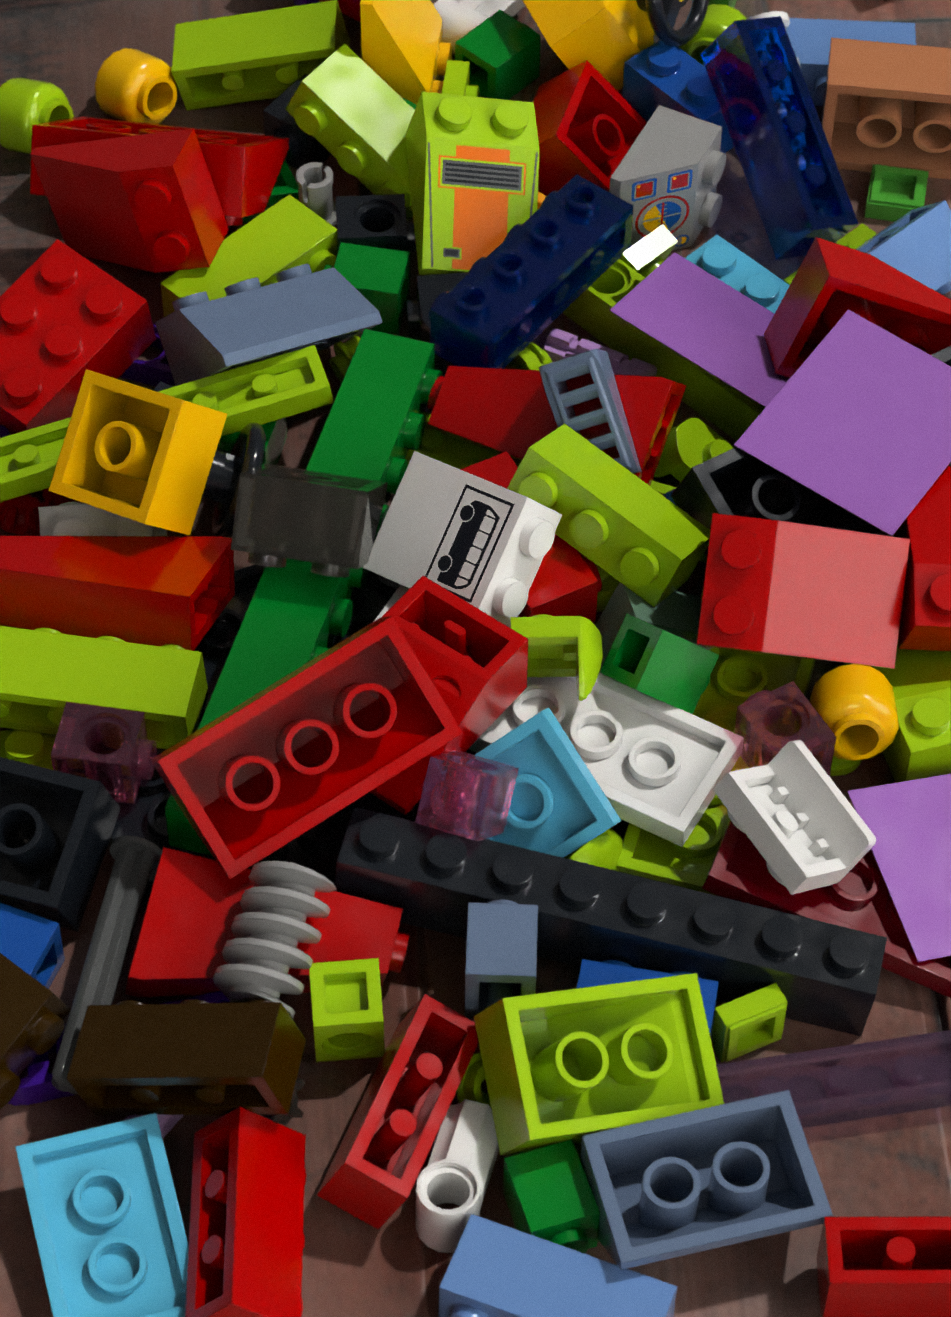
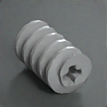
[213,861,337,1019]

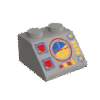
[606,105,726,258]

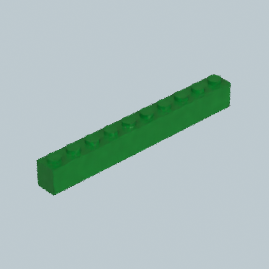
[165,329,443,856]

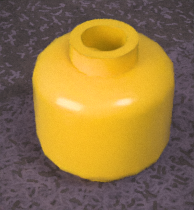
[94,48,177,124]
[810,664,899,761]

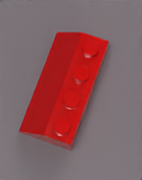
[30,117,289,226]
[150,616,463,879]

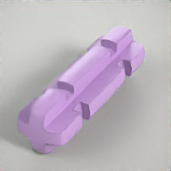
[543,329,657,377]

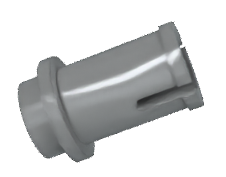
[296,162,336,226]

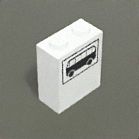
[363,451,562,628]

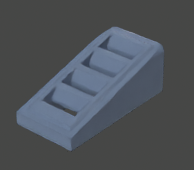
[539,349,642,474]

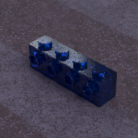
[700,16,859,260]
[428,174,633,369]

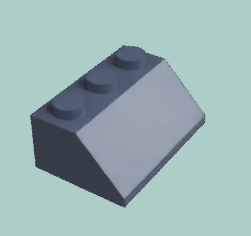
[155,264,383,386]
[580,1090,833,1270]

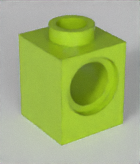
[309,958,385,1062]

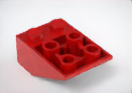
[369,576,528,815]

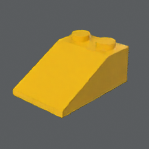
[360,0,452,105]

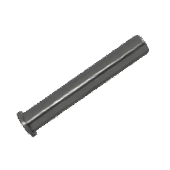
[51,836,162,1095]

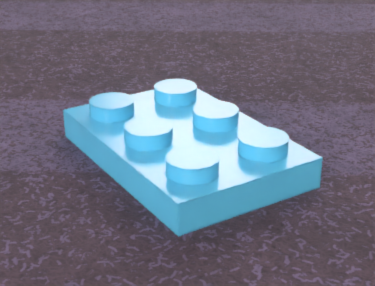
[15,1113,189,1317]

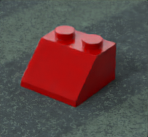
[533,60,647,212]

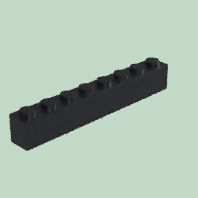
[334,807,887,1036]

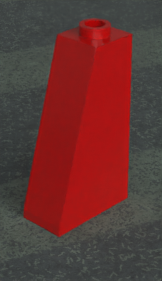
[428,366,687,486]
[0,536,235,651]
[125,847,410,997]

